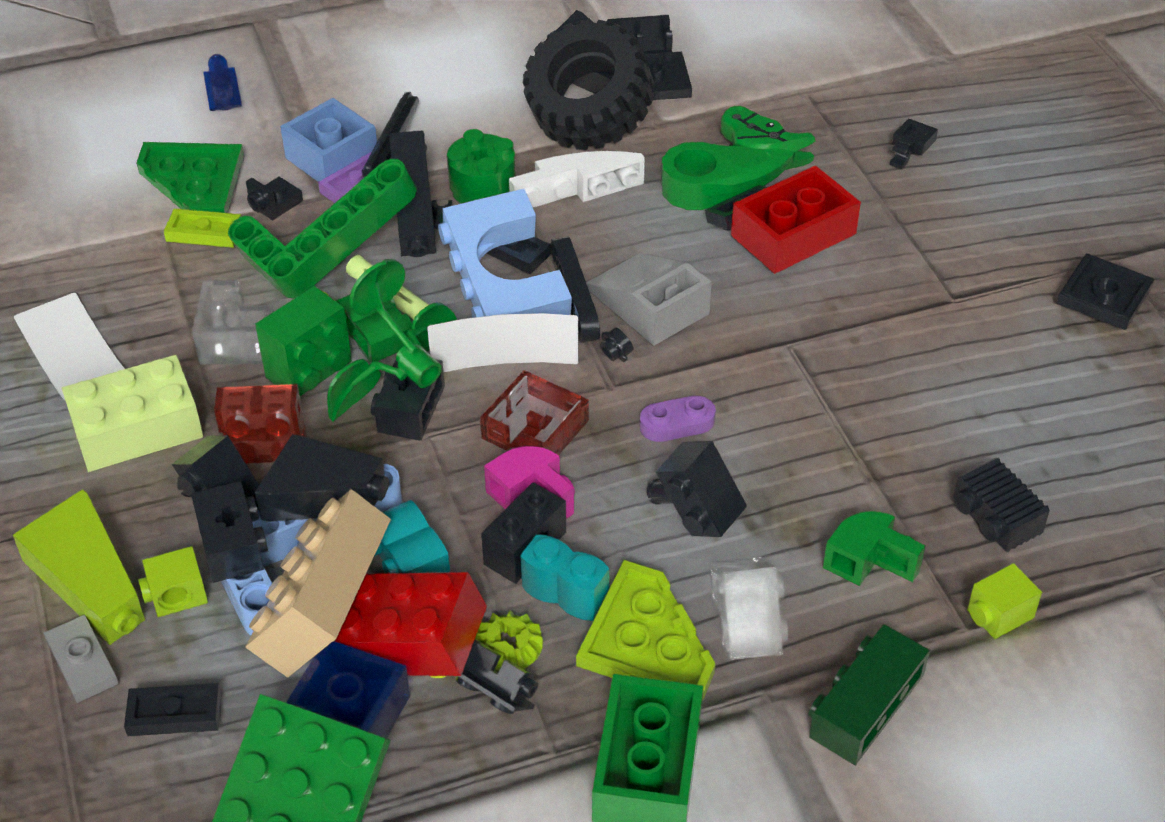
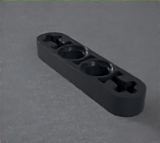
[550,236,600,343]

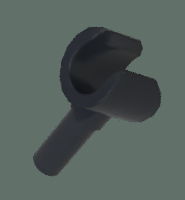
[432,200,452,229]

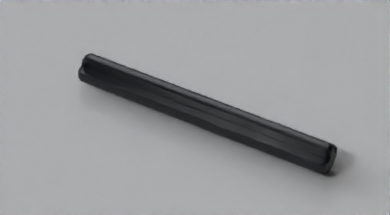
[362,92,419,177]

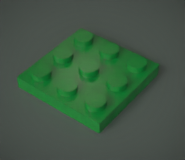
[212,694,391,822]

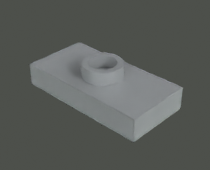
[44,615,119,703]

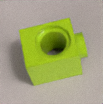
[138,546,208,617]

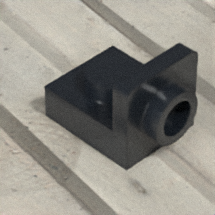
[246,176,303,221]

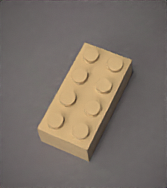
[245,489,391,678]

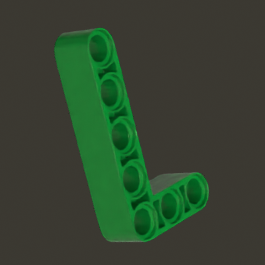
[228,159,417,299]

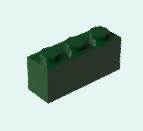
[808,624,930,766]

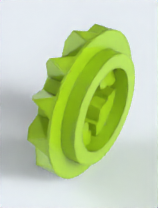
[475,609,543,671]

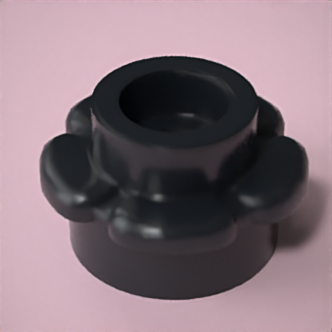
[600,327,634,362]

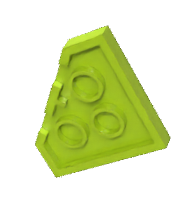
[576,560,715,702]

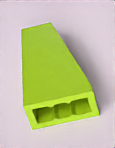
[13,489,145,645]

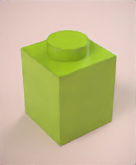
[967,563,1042,639]

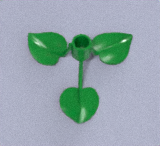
[327,259,457,423]

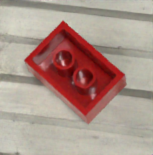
[731,165,861,274]
[327,572,487,676]

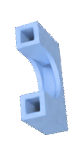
[438,189,572,318]

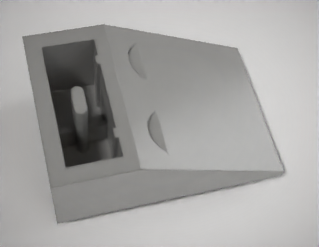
[586,253,712,346]

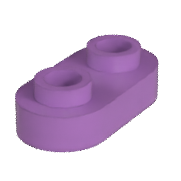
[640,396,716,442]

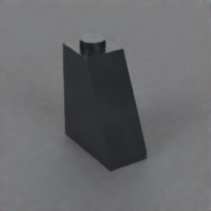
[255,434,389,522]

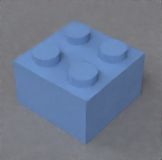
[280,98,377,182]

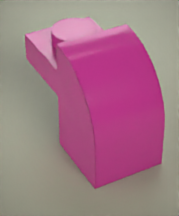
[484,446,575,519]

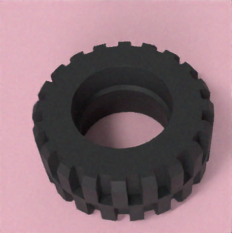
[522,19,654,150]

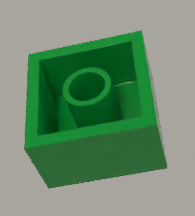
[255,286,352,400]

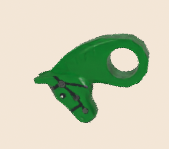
[661,106,816,210]

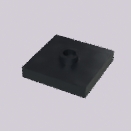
[644,51,692,101]
[1057,253,1155,330]

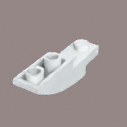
[509,151,645,208]

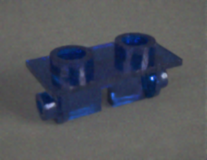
[203,54,242,111]

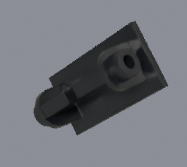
[455,639,538,714]

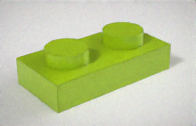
[164,209,241,248]

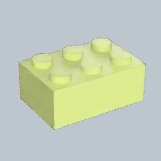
[61,355,203,472]

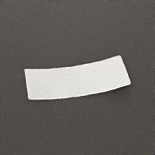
[14,293,125,400]
[428,313,578,372]

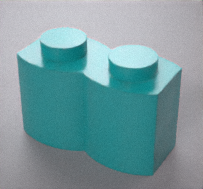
[374,500,450,574]
[521,535,609,621]

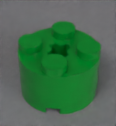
[447,129,516,204]

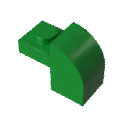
[823,511,926,586]

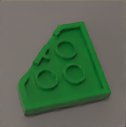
[136,142,244,213]

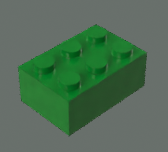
[592,674,704,822]

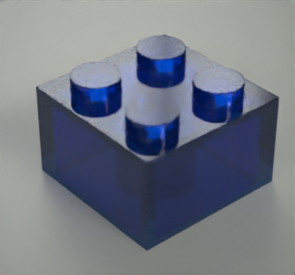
[286,641,410,738]

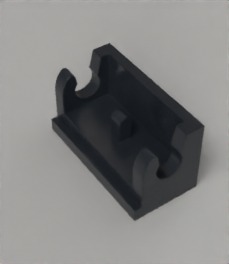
[607,15,673,54]

